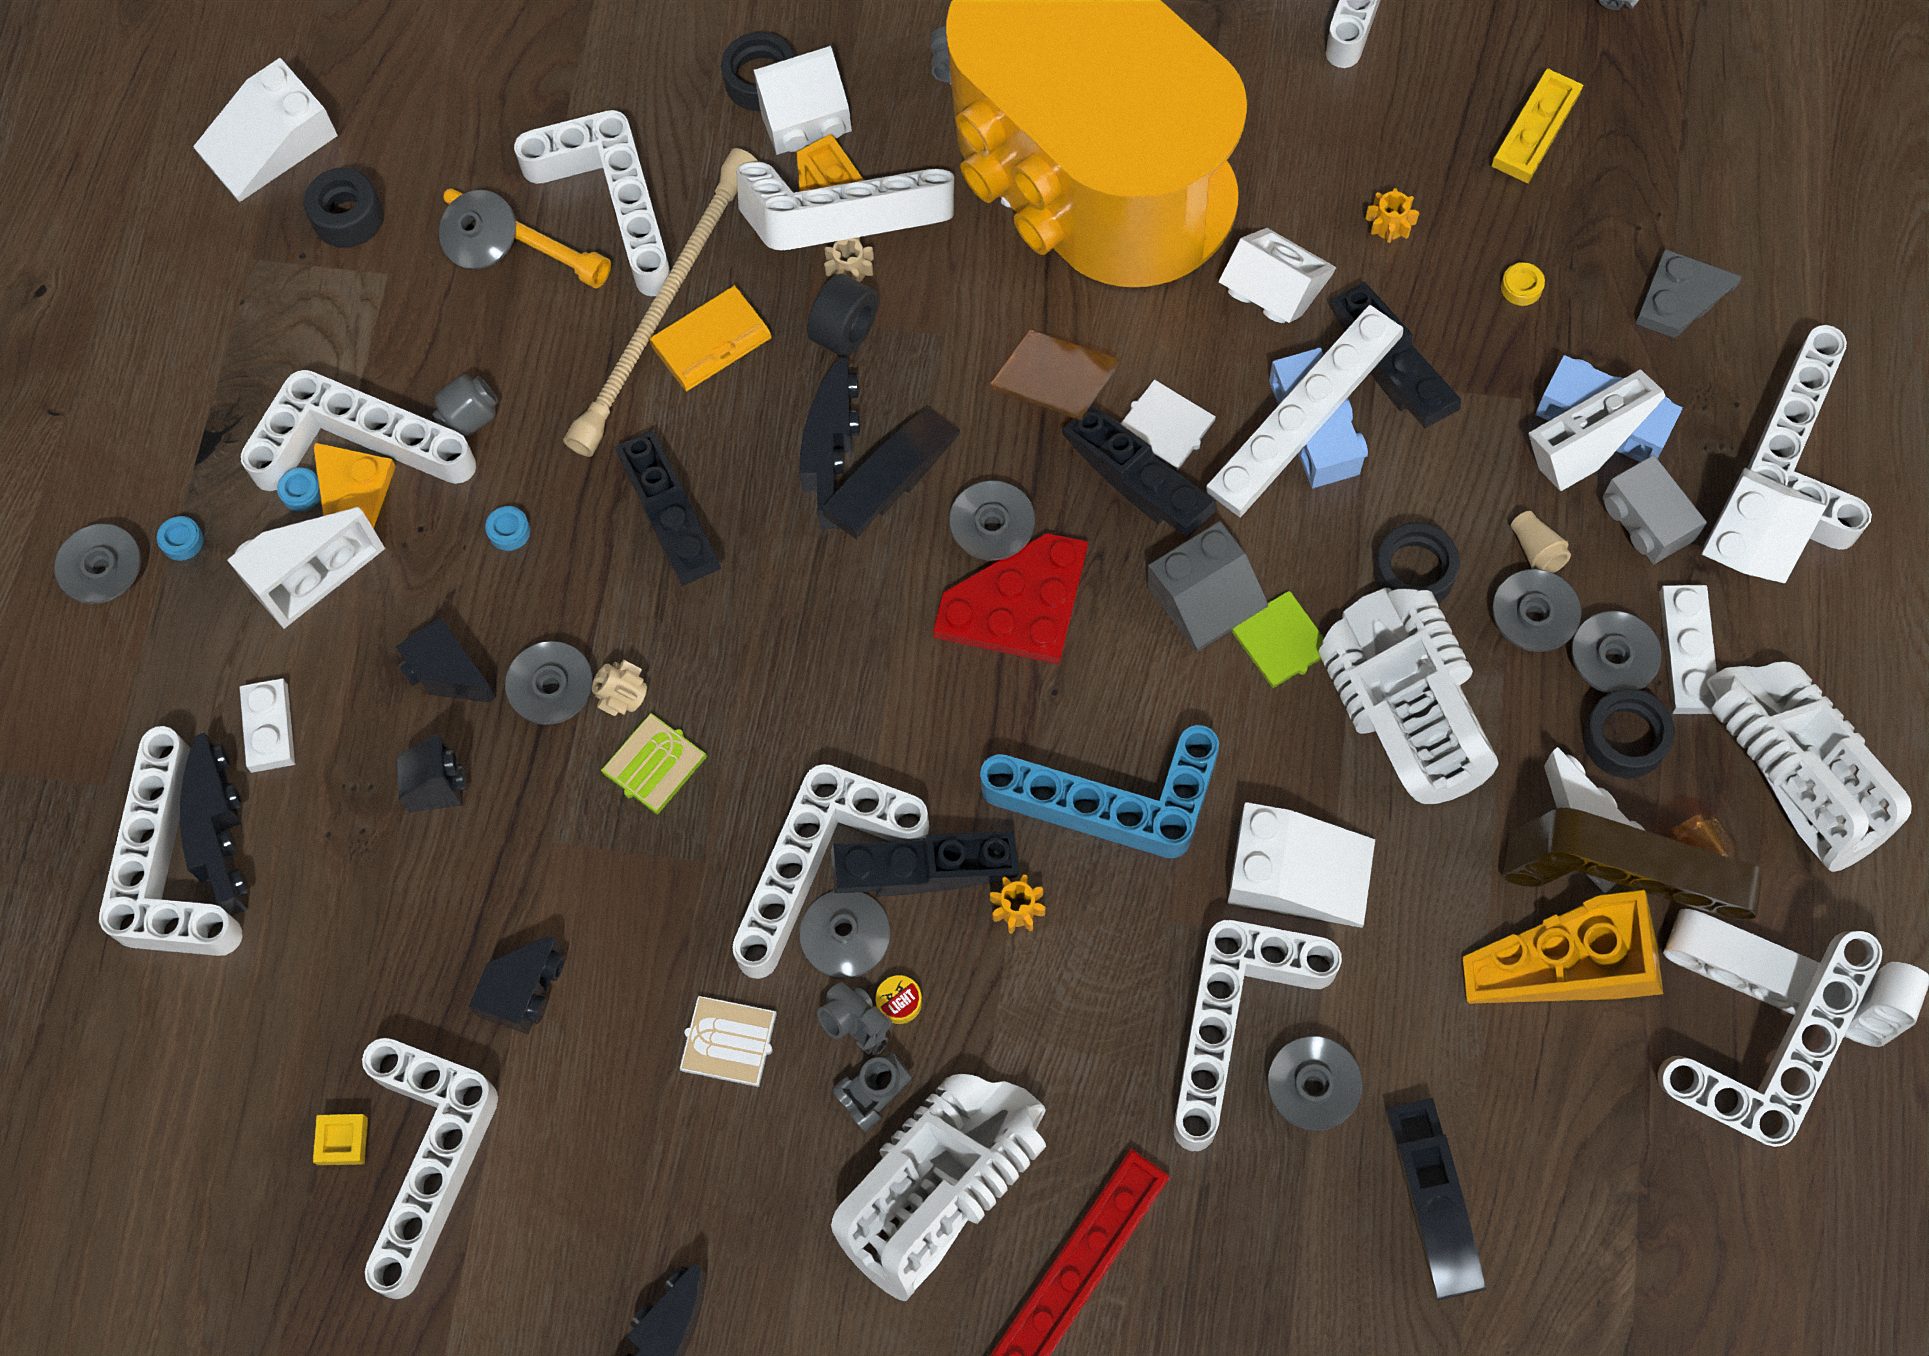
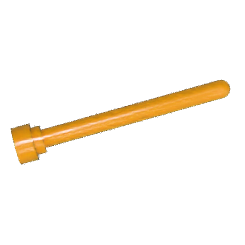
[443,188,611,288]

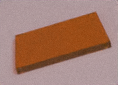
[991,330,1119,420]

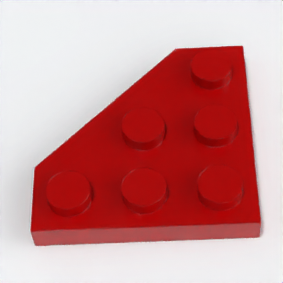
[933,533,1089,665]

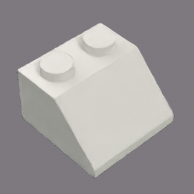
[754,46,852,155]
[1219,228,1336,323]
[1702,468,1827,583]

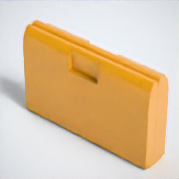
[649,285,772,392]

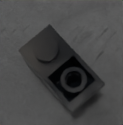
[397,735,468,813]
[468,936,565,1035]

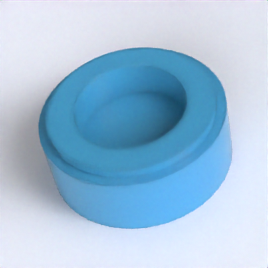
[277,468,321,512]
[485,506,530,551]
[157,516,204,561]

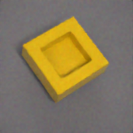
[313,1114,368,1165]

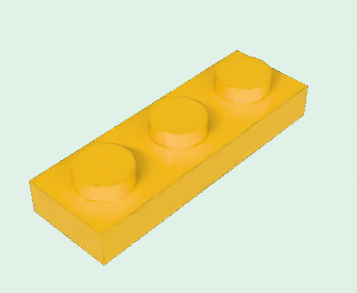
[1491,68,1583,183]

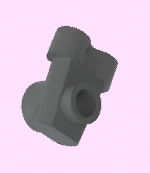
[817,982,892,1058]
[832,1051,913,1132]

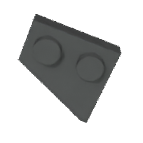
[1636,249,1742,338]

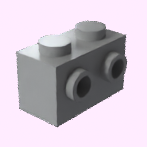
[1602,455,1706,565]

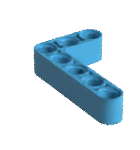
[980,725,1219,858]

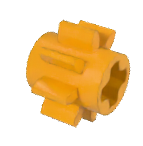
[1365,188,1419,243]
[990,875,1046,934]

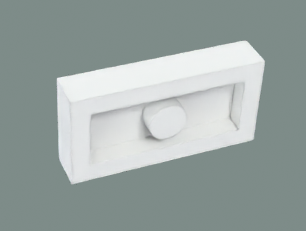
[240,678,295,773]

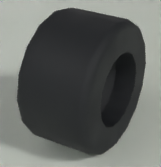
[303,167,384,248]
[806,273,879,357]

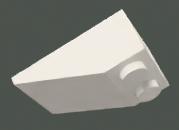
[193,58,337,202]
[227,507,385,629]
[1227,802,1375,928]

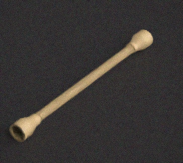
[563,148,758,457]

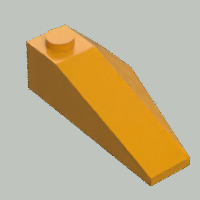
[1463,890,1663,1004]

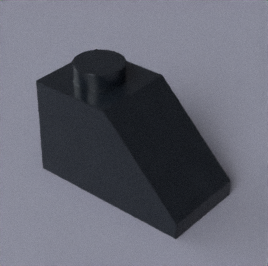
[396,617,496,702]

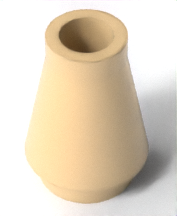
[1511,511,1571,573]

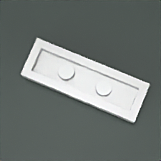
[1659,585,1717,714]

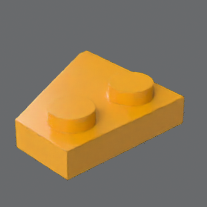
[797,134,864,192]
[314,443,396,529]

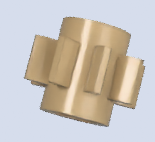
[824,237,874,282]
[592,660,647,716]

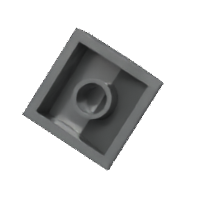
[1147,521,1268,652]

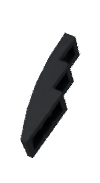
[822,407,960,540]

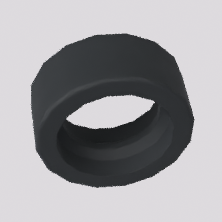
[721,32,795,111]
[1374,523,1460,604]
[1583,689,1675,779]

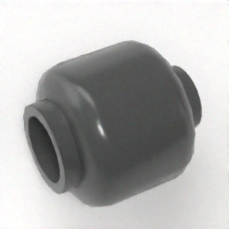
[433,374,498,437]

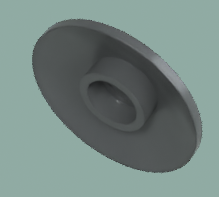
[439,190,516,270]
[949,481,1035,561]
[54,524,141,604]
[1492,569,1581,652]
[1571,611,1662,694]
[505,641,593,725]
[800,891,890,979]
[1267,1037,1362,1131]

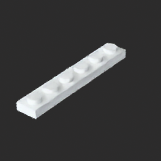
[1206,305,1403,518]

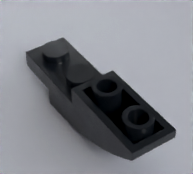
[1330,282,1461,428]
[799,357,860,529]
[1062,403,1217,538]
[614,430,721,586]
[180,732,250,916]
[831,831,1019,897]
[1387,1098,1486,1301]
[626,1262,707,1356]

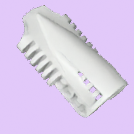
[1319,588,1498,804]
[1706,662,1912,872]
[831,1074,1046,1301]

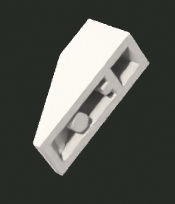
[1528,369,1665,491]

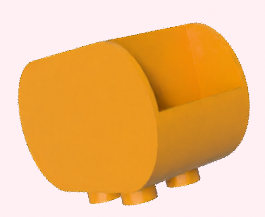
[946,0,1247,287]

